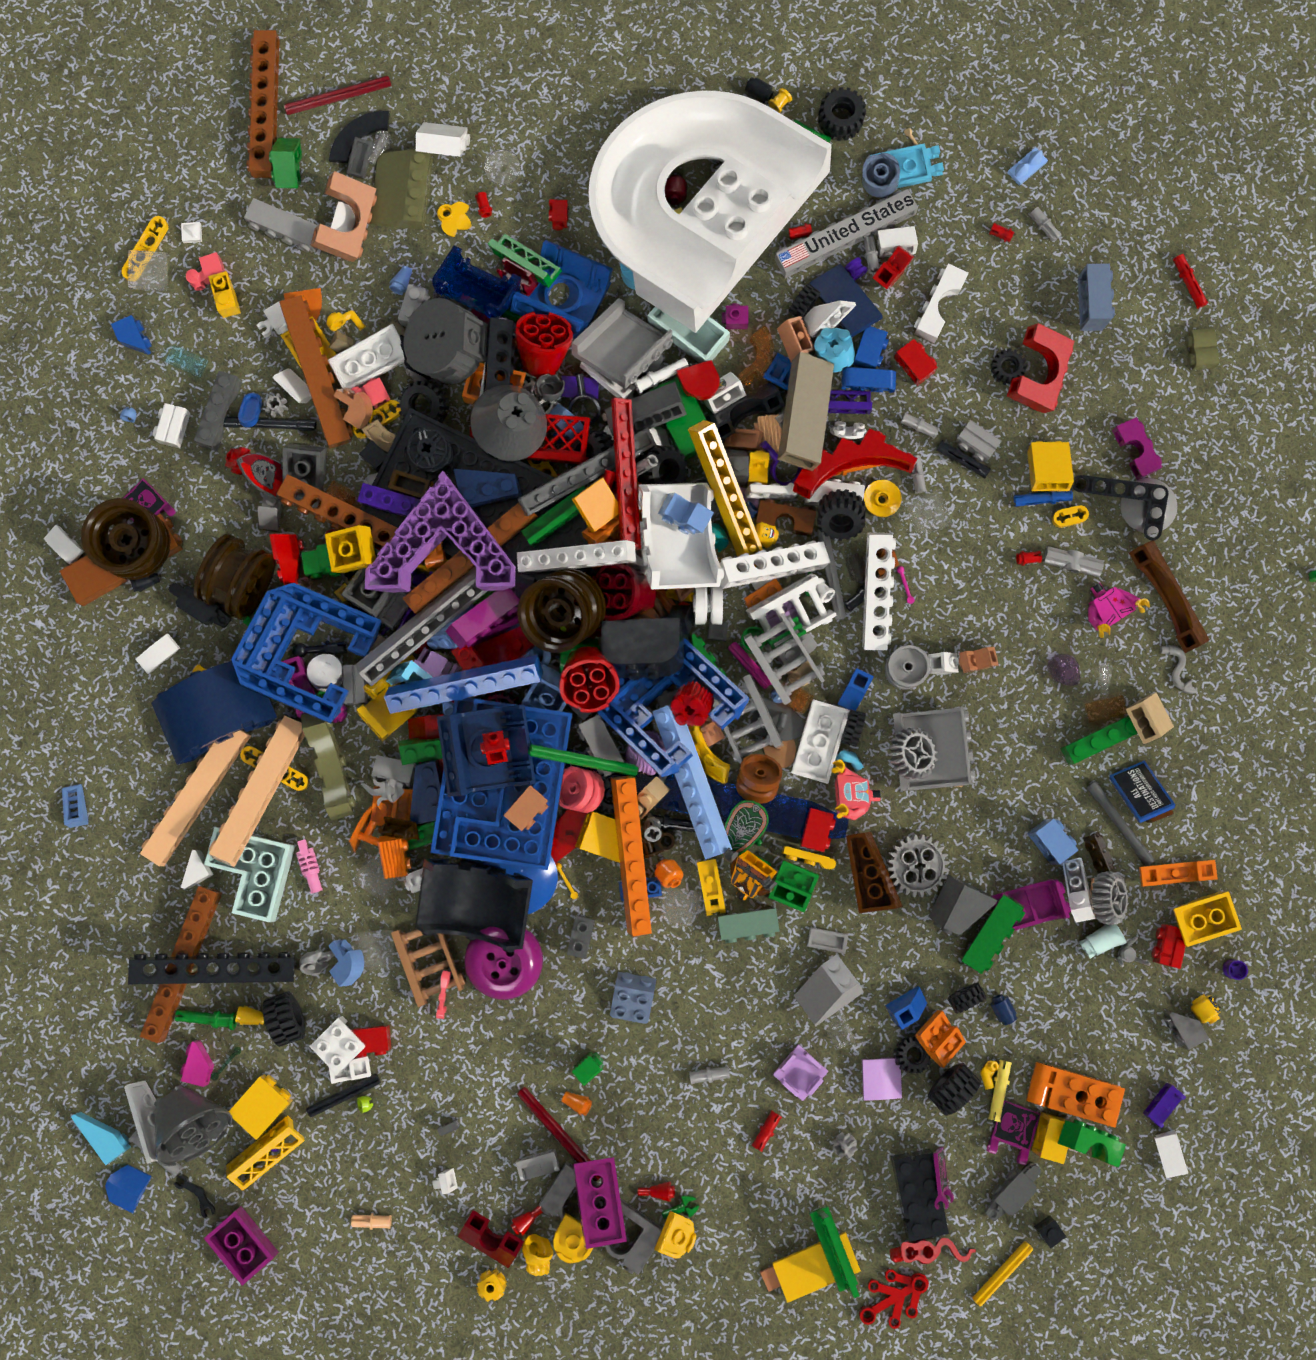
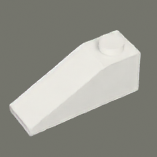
[803,301,856,337]

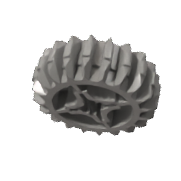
[888,727,938,780]
[1091,871,1129,925]

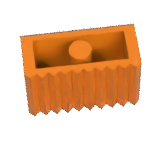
[378,835,412,879]

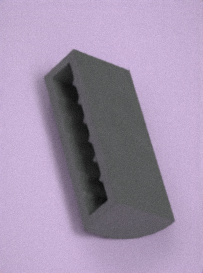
[604,382,687,438]

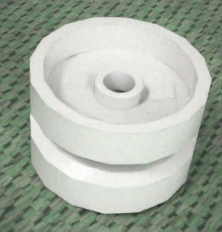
[693,583,723,625]

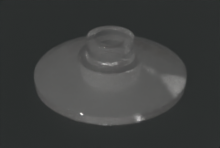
[484,149,521,185]

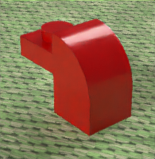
[872,245,914,289]

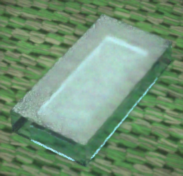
[166,345,209,378]

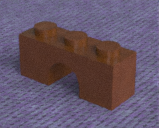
[755,499,816,537]

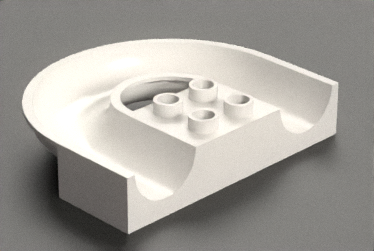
[589,91,832,333]

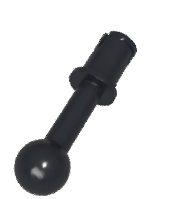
[292,641,347,658]

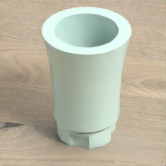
[1079,924,1127,959]

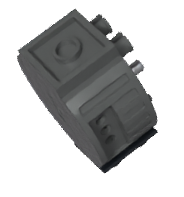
[400,298,488,384]

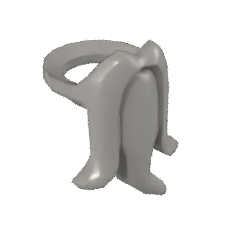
[361,779,404,806]

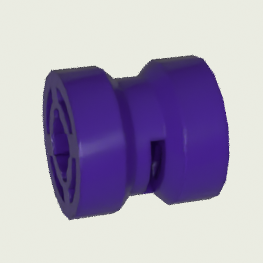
[1222,959,1248,980]

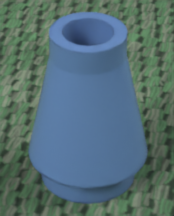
[389,266,412,295]

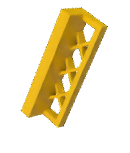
[226,1115,305,1191]

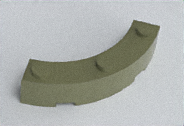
[301,714,356,821]

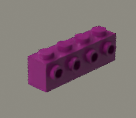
[445,588,520,650]

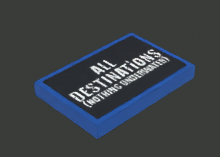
[1110,760,1175,823]

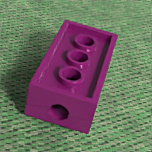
[573,1157,627,1249]

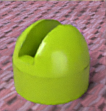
[357,1096,373,1113]

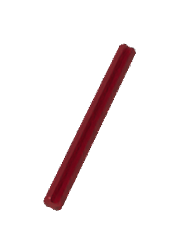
[284,76,391,115]
[517,1087,600,1182]

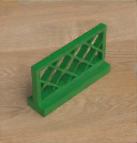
[809,1205,860,1299]

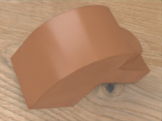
[334,388,373,429]
[959,647,999,673]

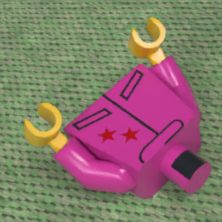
[1088,583,1150,638]

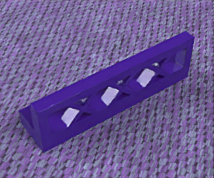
[828,390,872,414]

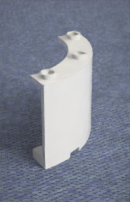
[638,483,724,589]

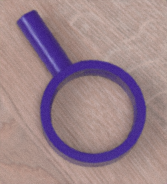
[760,441,802,486]

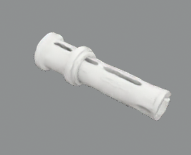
[633,358,689,395]

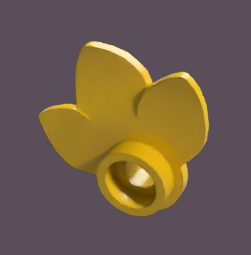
[437,202,472,237]

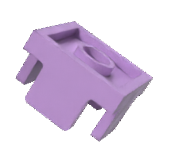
[414,648,460,677]
[773,1044,828,1101]

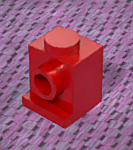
[549,199,569,231]

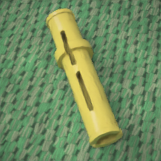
[988,1060,1012,1122]

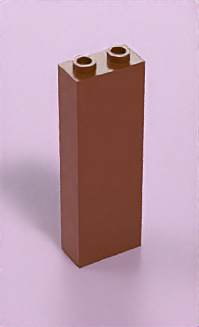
[59,514,183,606]

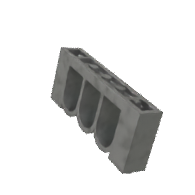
[539,1161,663,1275]

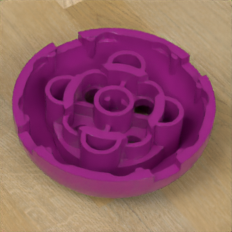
[464,927,543,1000]

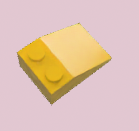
[1173,891,1242,947]

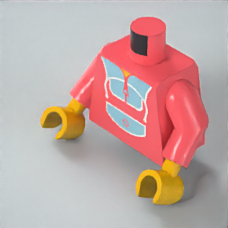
[832,759,881,820]

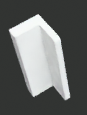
[580,362,635,399]

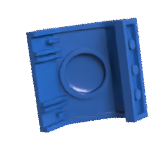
[510,240,613,339]

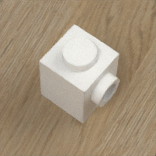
[928,652,959,675]

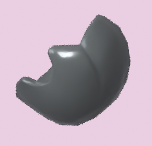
[535,374,565,402]

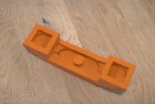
[1139,860,1218,887]

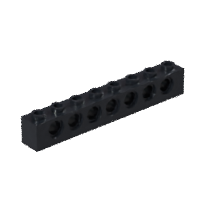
[128,952,294,985]

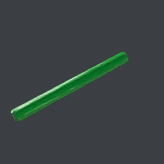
[528,745,638,776]

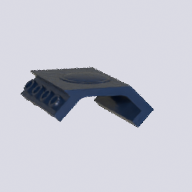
[437,704,536,797]

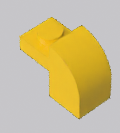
[747,451,769,488]

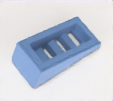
[62,784,88,828]

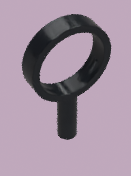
[568,372,601,425]

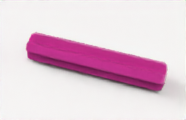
[728,642,771,689]

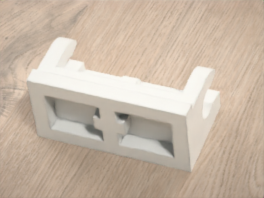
[877,226,918,258]
[1154,1130,1188,1178]

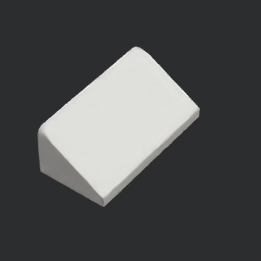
[331,201,355,232]
[273,368,311,403]

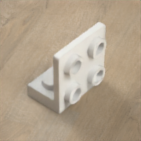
[309,1016,365,1074]

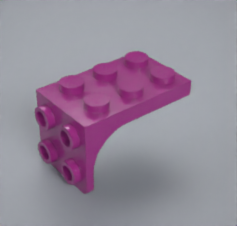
[991,879,1071,931]

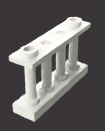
[746,573,837,652]

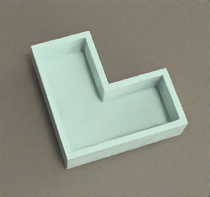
[647,307,730,363]

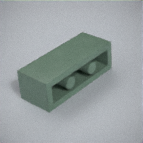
[717,908,780,943]

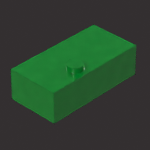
[649,377,707,461]

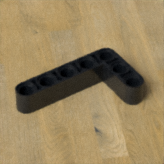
[1072,475,1169,541]

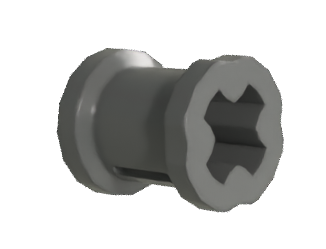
[644,817,662,842]

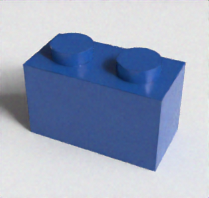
[853,326,889,369]

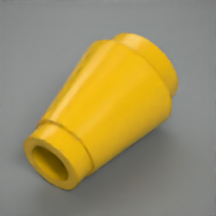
[235,1005,264,1025]

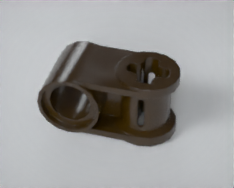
[642,833,675,859]

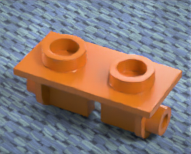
[744,578,782,609]

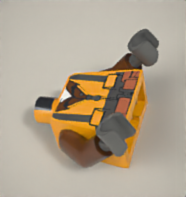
[723,848,778,900]

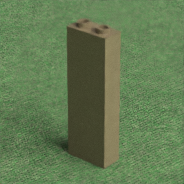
[778,352,834,471]

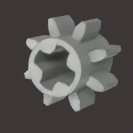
[264,393,288,418]
[832,1132,858,1159]

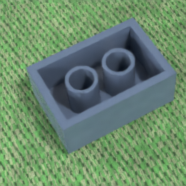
[1078,264,1115,331]

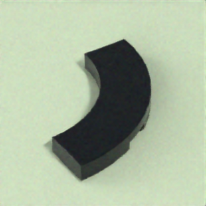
[329,111,390,163]

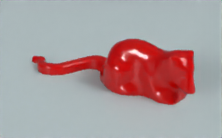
[889,1238,976,1264]

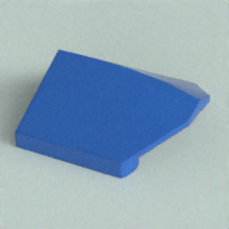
[763,353,792,390]
[105,1164,152,1213]

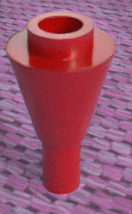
[638,1181,675,1202]
[510,1206,543,1236]

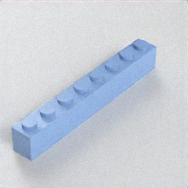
[652,705,732,859]

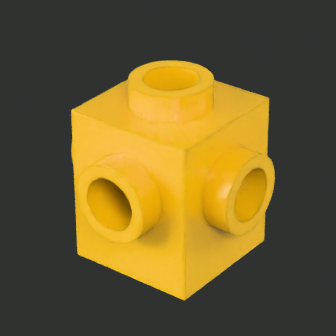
[476,1268,507,1302]

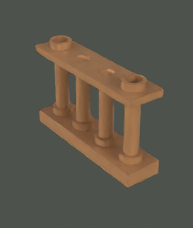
[391,929,466,1007]

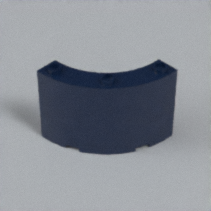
[151,661,277,765]

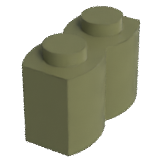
[1185,328,1219,370]

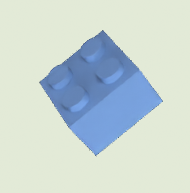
[521,664,566,712]
[1027,819,1078,865]

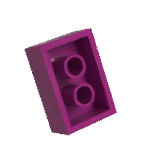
[204,1206,279,1285]

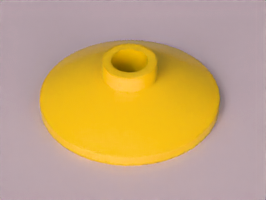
[863,480,902,517]

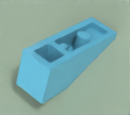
[71,1112,131,1165]

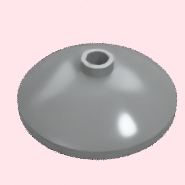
[1120,478,1177,534]

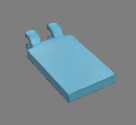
[870,143,944,188]

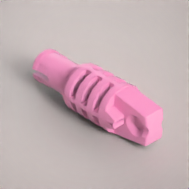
[296,839,323,894]

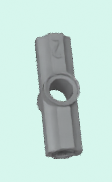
[1043,546,1104,577]

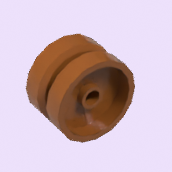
[736,754,782,804]

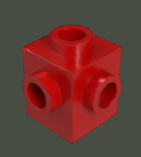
[225,447,251,476]
[480,730,510,765]

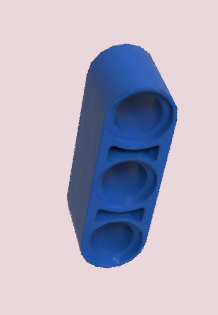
[841,367,896,393]

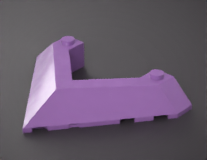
[365,471,516,593]

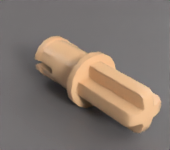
[351,1213,392,1230]

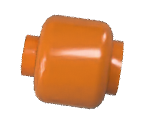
[655,859,684,888]

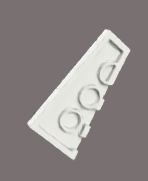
[124,1081,158,1163]

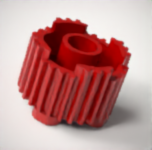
[670,681,715,727]

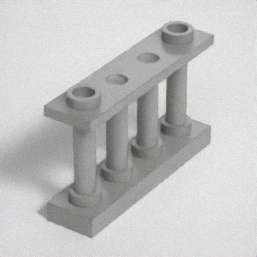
[744,613,825,705]
[712,674,784,764]

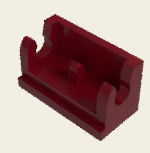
[497,257,539,297]

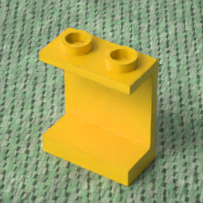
[357,683,418,742]

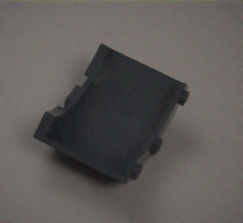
[415,859,533,952]

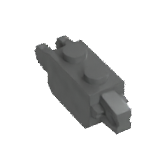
[984,1162,1041,1221]

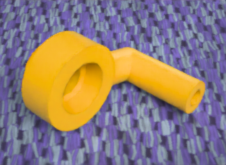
[326,310,366,331]

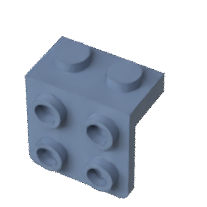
[610,972,656,1024]

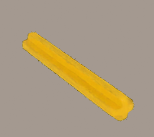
[972,1241,1033,1306]

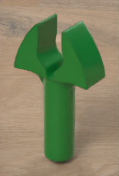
[662,1195,699,1219]

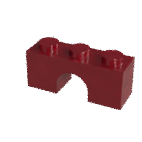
[457,1210,524,1268]

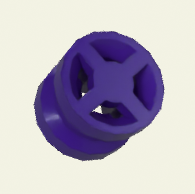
[845,257,868,281]

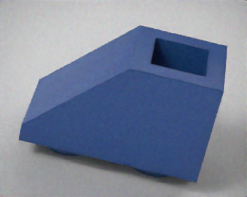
[111,315,152,355]
[837,668,874,711]
[885,986,927,1030]

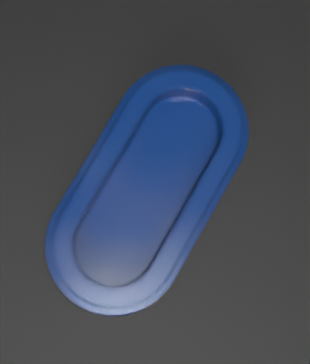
[238,393,263,427]

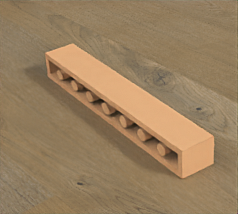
[209,715,305,867]
[140,730,251,866]

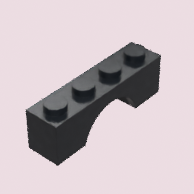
[705,382,785,441]

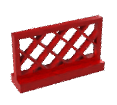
[522,414,590,465]

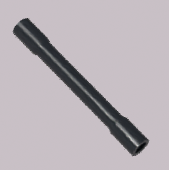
[223,416,317,431]

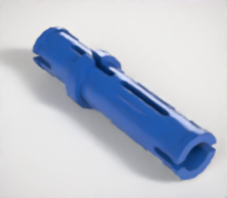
[1013,489,1073,507]

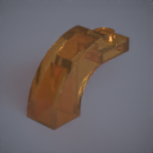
[736,325,774,386]

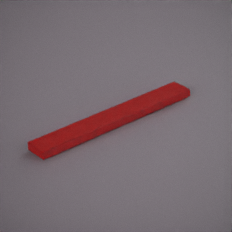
[611,398,642,550]

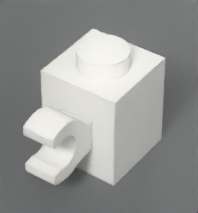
[257,302,288,338]
[404,868,423,893]

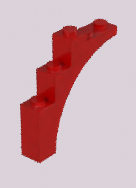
[793,428,918,500]

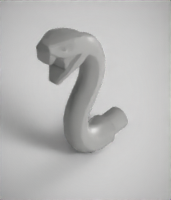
[1160,645,1197,694]

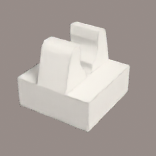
[432,1168,458,1194]

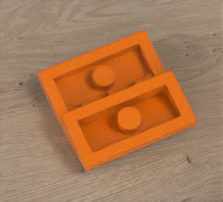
[370,786,413,826]
[915,1010,966,1068]

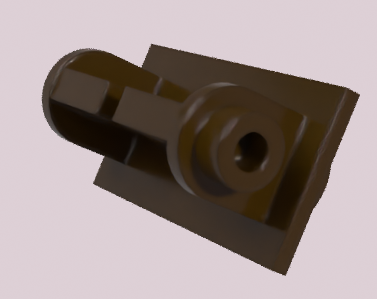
[378,817,419,841]
[1083,832,1115,874]

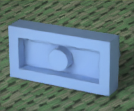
[1007,147,1048,186]

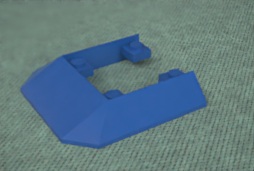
[231,583,382,724]
[598,638,749,777]

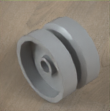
[884,645,931,690]

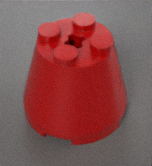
[515,312,573,379]
[559,647,620,713]

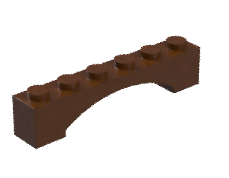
[1129,540,1210,653]

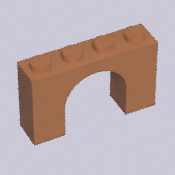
[310,171,377,262]

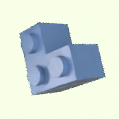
[658,493,714,535]

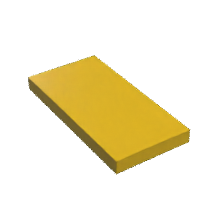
[772,1232,861,1303]

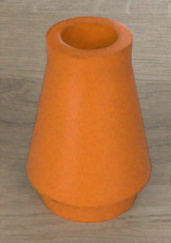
[561,1091,592,1116]

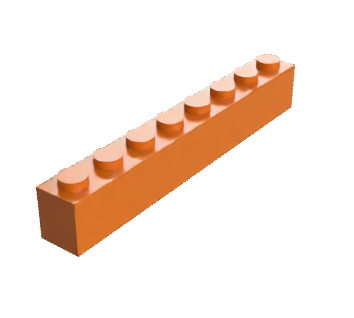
[611,775,652,936]

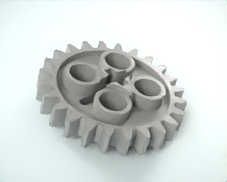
[886,834,950,897]

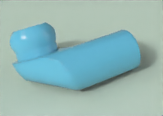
[836,750,864,772]

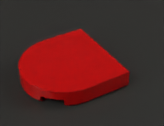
[676,360,720,400]

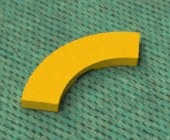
[688,725,730,784]

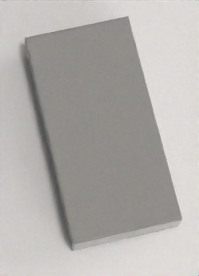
[806,927,849,954]

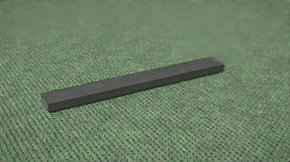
[517,428,656,516]

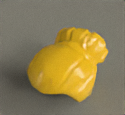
[522,1234,554,1276]

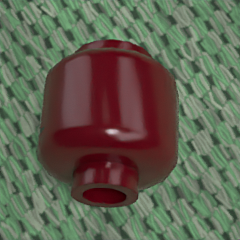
[665,175,688,205]

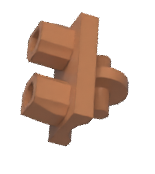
[700,716,725,747]

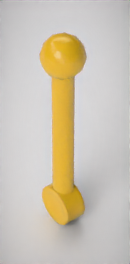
[556,863,578,899]

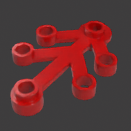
[859,1269,929,1329]

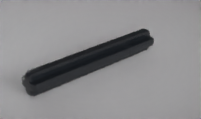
[306,1074,381,1117]

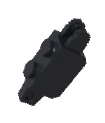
[168,583,231,628]

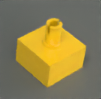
[325,525,376,573]
[1031,1112,1073,1164]

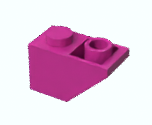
[180,1040,214,1087]

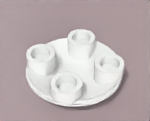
[830,421,867,439]

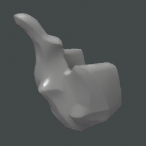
[299,949,335,975]

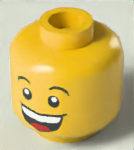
[754,522,779,548]

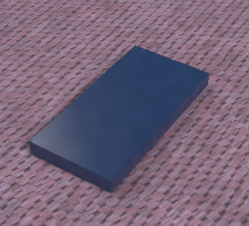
[809,264,883,338]

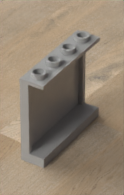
[572,298,673,389]
[893,706,976,791]

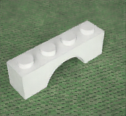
[914,263,968,343]

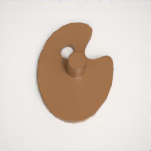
[762,737,796,768]

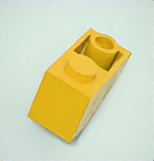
[208,271,241,318]

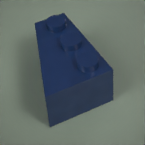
[454,469,522,508]
[410,759,442,824]

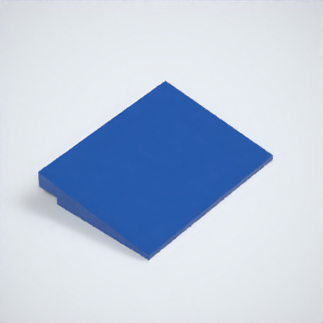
[430,698,572,870]

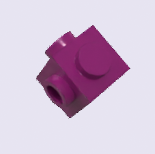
[722,303,748,329]

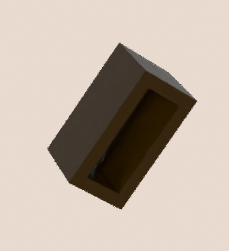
[388,469,434,499]

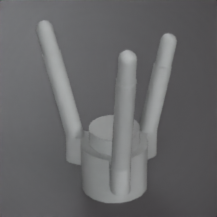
[1116,937,1151,967]

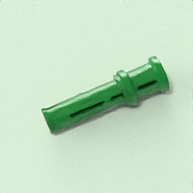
[175,1009,237,1030]

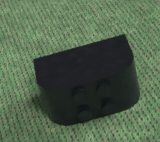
[601,618,684,680]

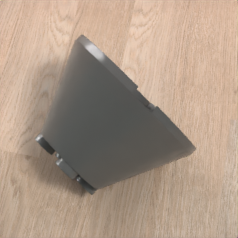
[470,385,547,461]
[154,1085,233,1166]

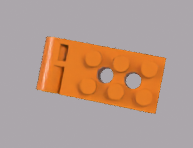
[1026,1062,1125,1128]

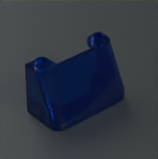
[432,245,521,318]

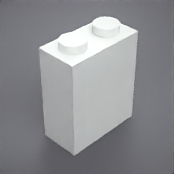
[416,122,470,157]

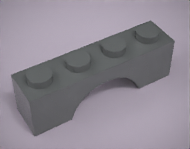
[194,371,242,452]

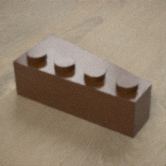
[846,832,903,914]

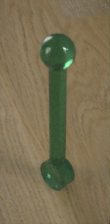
[211,1047,241,1081]

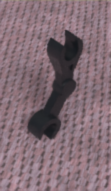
[174,1175,215,1218]

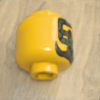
[1191,994,1221,1025]

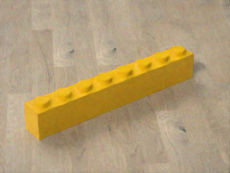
[688,420,763,567]

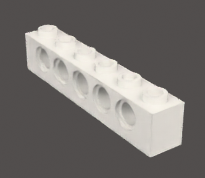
[862,533,896,650]
[517,540,636,574]
[719,541,830,589]

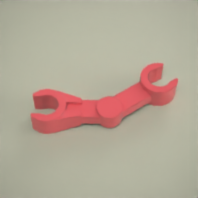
[436,970,451,1019]

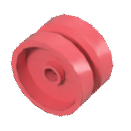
[559,766,605,813]

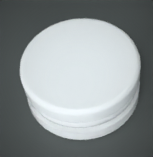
[307,654,343,692]

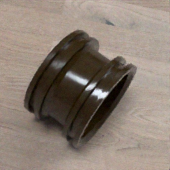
[81,498,171,580]
[194,533,276,621]
[517,568,606,653]

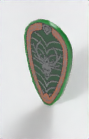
[722,800,769,856]

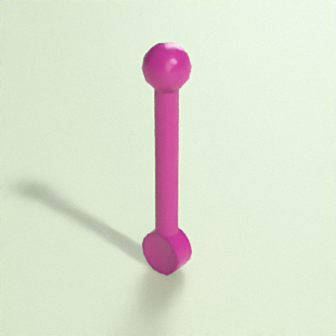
[897,566,915,604]

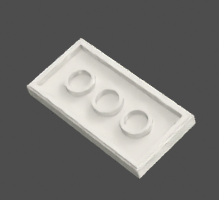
[328,324,405,389]
[791,699,850,784]

